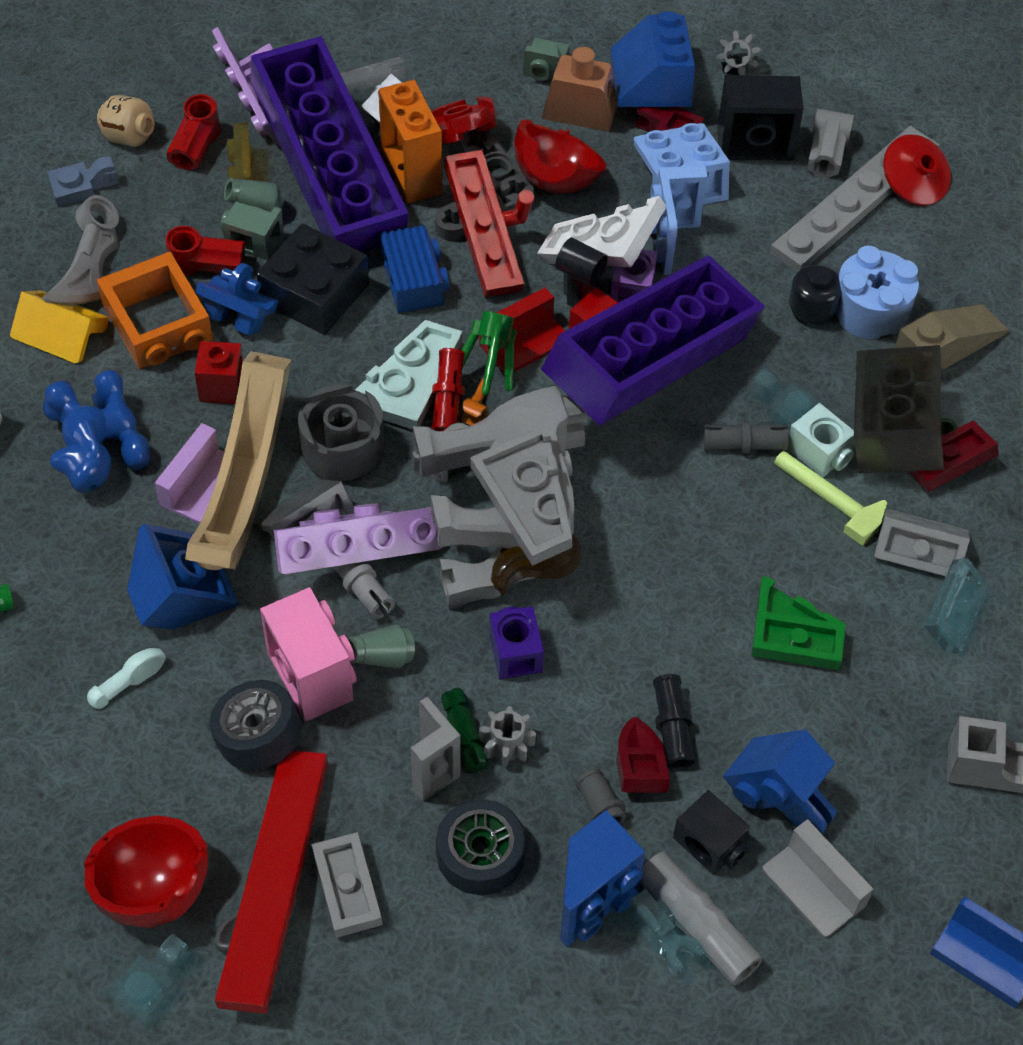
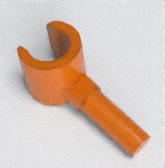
[461,379,489,426]

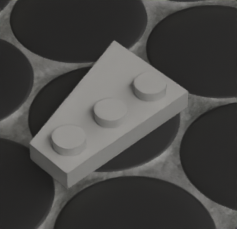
[470,424,572,566]

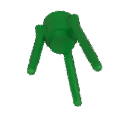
[462,311,517,395]

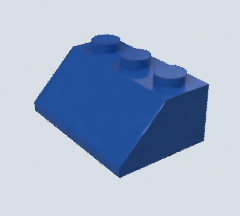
[611,11,695,107]

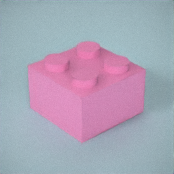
[260,587,357,722]

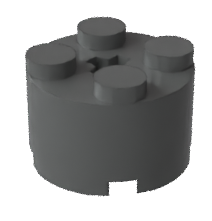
[298,384,384,481]

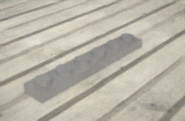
[770,126,940,272]

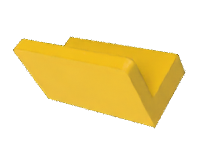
[10,290,110,363]

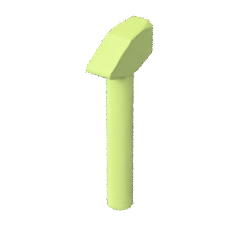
[774,451,887,546]

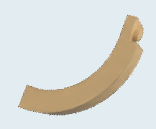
[185,351,292,570]

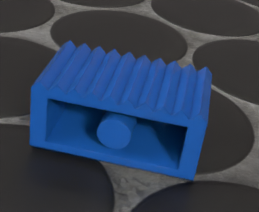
[380,224,450,313]

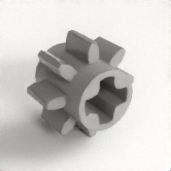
[716,30,762,75]
[479,706,536,767]

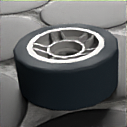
[209,680,302,770]

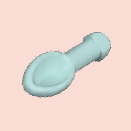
[87,648,166,709]

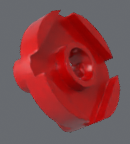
[431,97,497,144]

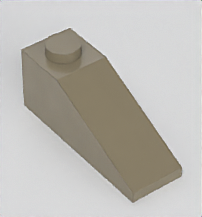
[892,304,1009,384]

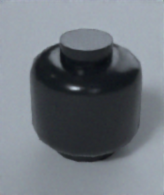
[789,265,842,324]

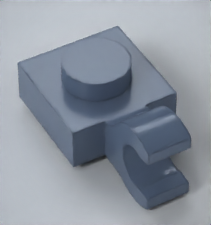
[47,156,119,207]

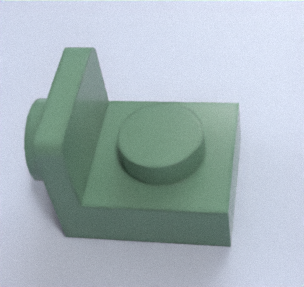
[523,38,569,81]

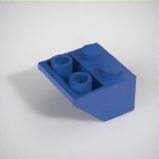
[560,810,645,947]

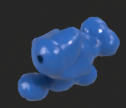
[43,370,151,494]

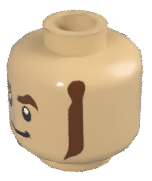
[97,95,155,147]

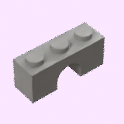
[947,716,1023,793]

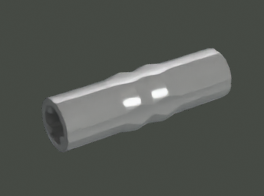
[640,851,763,986]

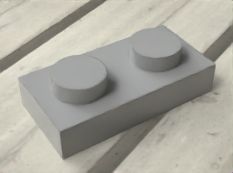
[312,832,382,938]

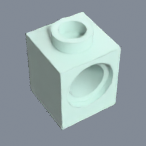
[788,403,856,478]

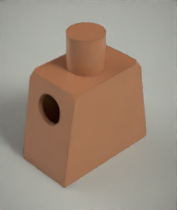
[542,47,617,132]

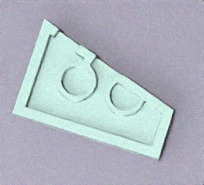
[355,320,463,430]

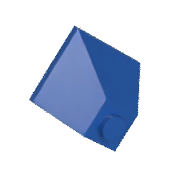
[127,524,239,630]

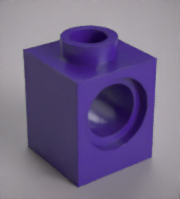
[489,606,544,680]

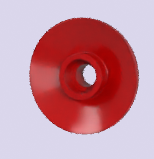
[883,134,951,206]

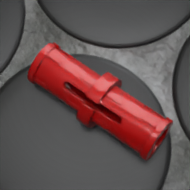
[432,348,465,431]

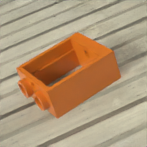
[378,79,442,204]
[96,251,213,369]

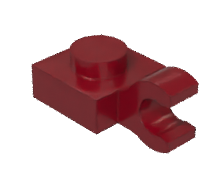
[634,107,705,132]

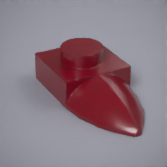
[616,717,670,793]

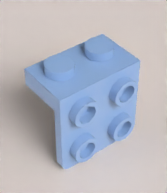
[650,165,708,275]

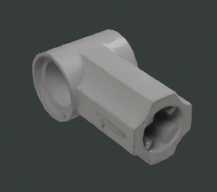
[807,108,854,178]

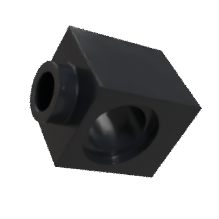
[673,789,751,875]

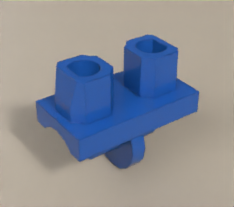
[195,263,278,335]

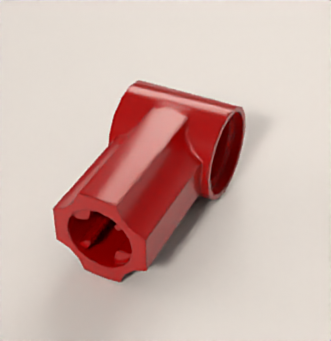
[166,94,221,171]
[166,226,246,276]

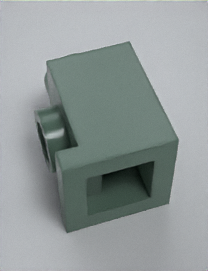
[220,201,284,260]

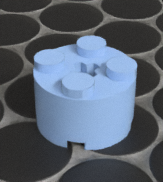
[836,246,919,339]

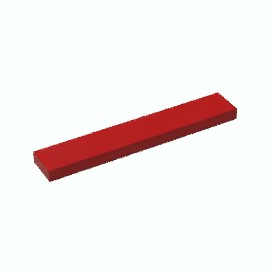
[215,750,328,1014]

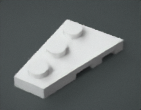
[537,196,666,267]

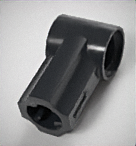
[555,237,608,307]

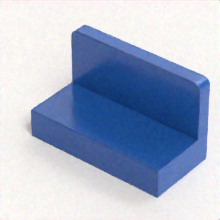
[930,897,1023,1009]

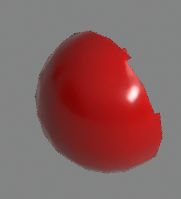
[514,119,607,194]
[83,815,208,929]

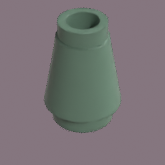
[224,178,284,212]
[347,624,415,669]

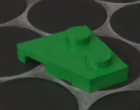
[751,576,846,670]

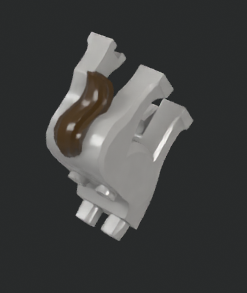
[413,386,588,610]

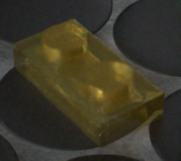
[227,122,253,180]

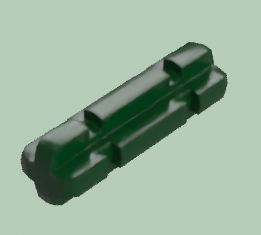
[441,688,489,774]

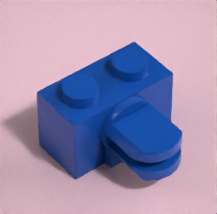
[723,729,837,834]

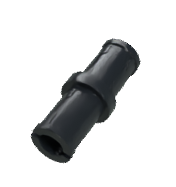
[653,674,695,768]

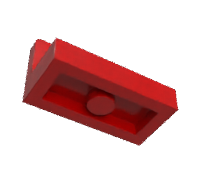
[479,287,565,374]

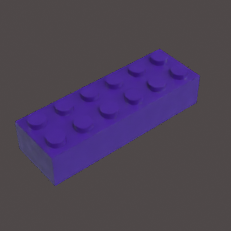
[251,36,408,253]
[541,255,766,426]

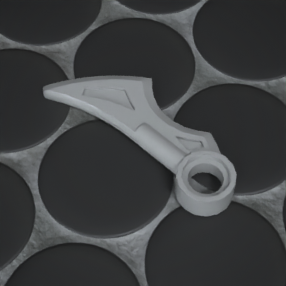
[42,195,119,305]

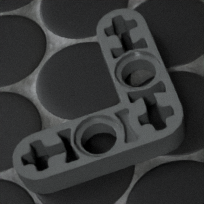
[435,129,534,241]

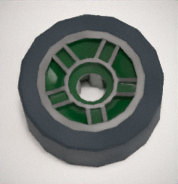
[436,799,526,896]

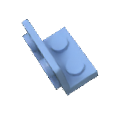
[634,123,730,205]

